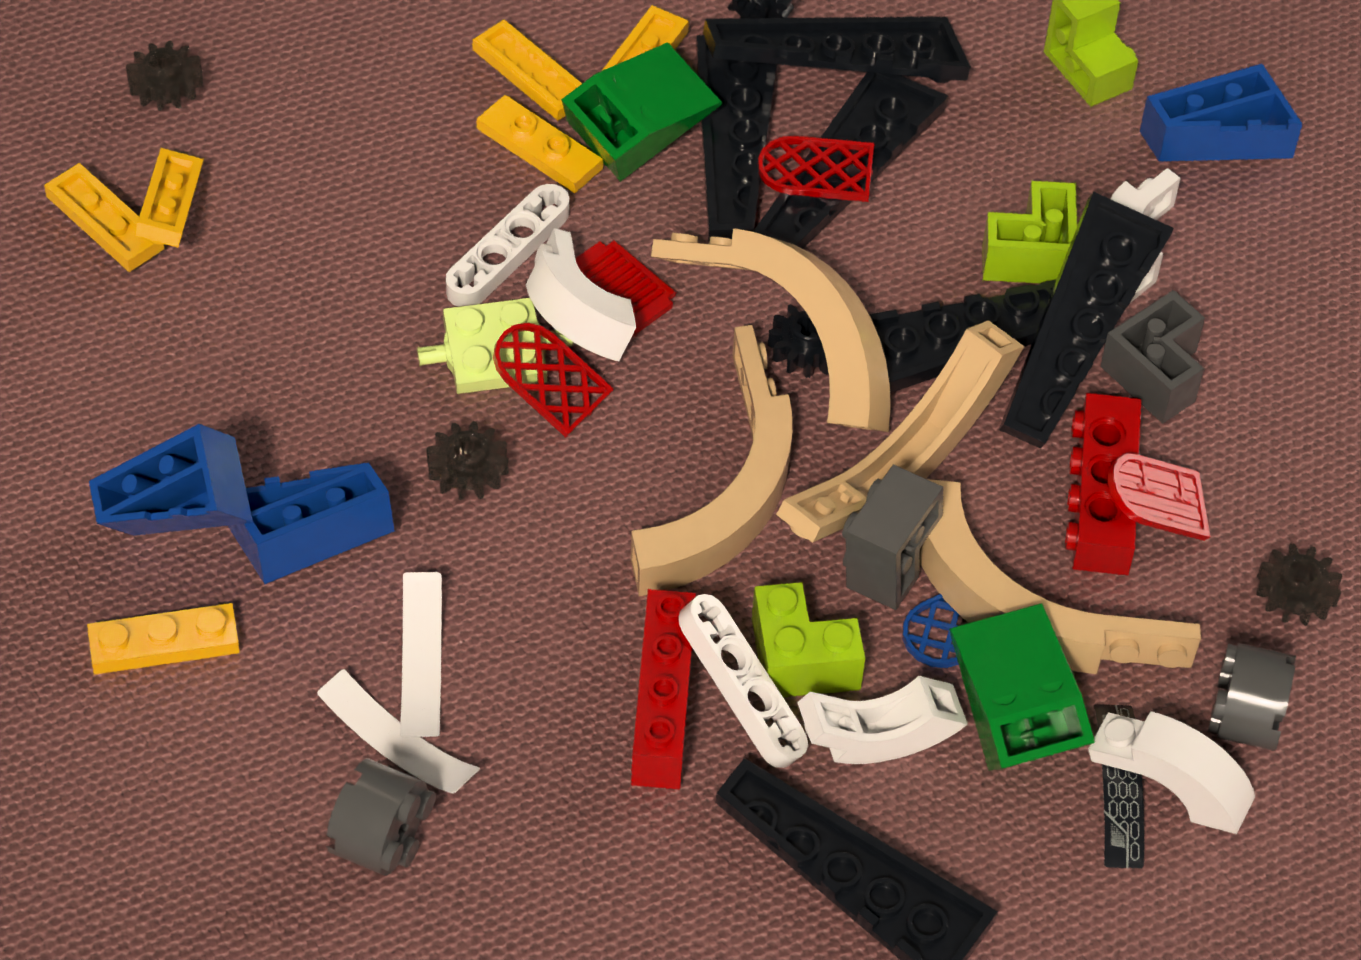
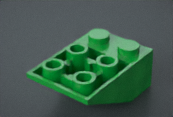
[561,42,722,182]
[949,603,1095,771]

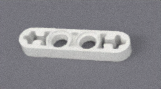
[446,184,570,307]
[678,594,808,768]

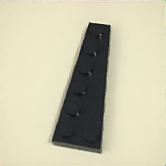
[703,16,971,83]
[696,35,777,241]
[753,72,948,249]
[999,192,1174,448]
[869,280,1056,393]
[716,758,998,960]

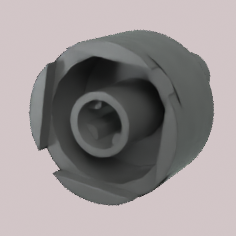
[1208,643,1296,751]
[326,759,436,876]

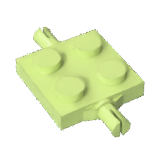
[417,298,573,394]

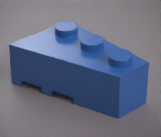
[1140,64,1302,161]
[89,424,253,536]
[228,462,395,584]

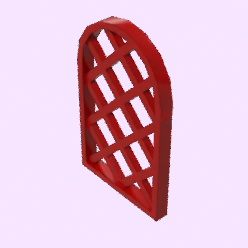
[758,136,874,202]
[493,323,614,438]

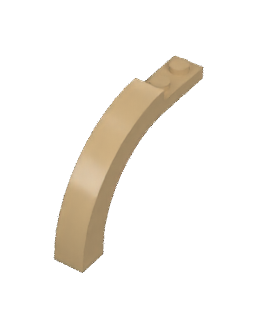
[651,228,891,432]
[776,320,1024,543]
[630,325,793,596]
[919,479,1201,674]

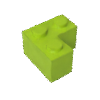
[1044,0,1138,107]
[982,181,1077,284]
[751,582,865,697]

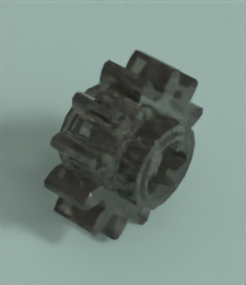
[126,41,204,111]
[426,421,509,500]
[1256,544,1342,626]

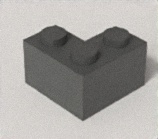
[1100,290,1205,424]
[842,464,943,610]

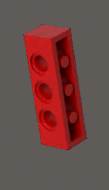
[1065,393,1141,576]
[631,589,696,789]

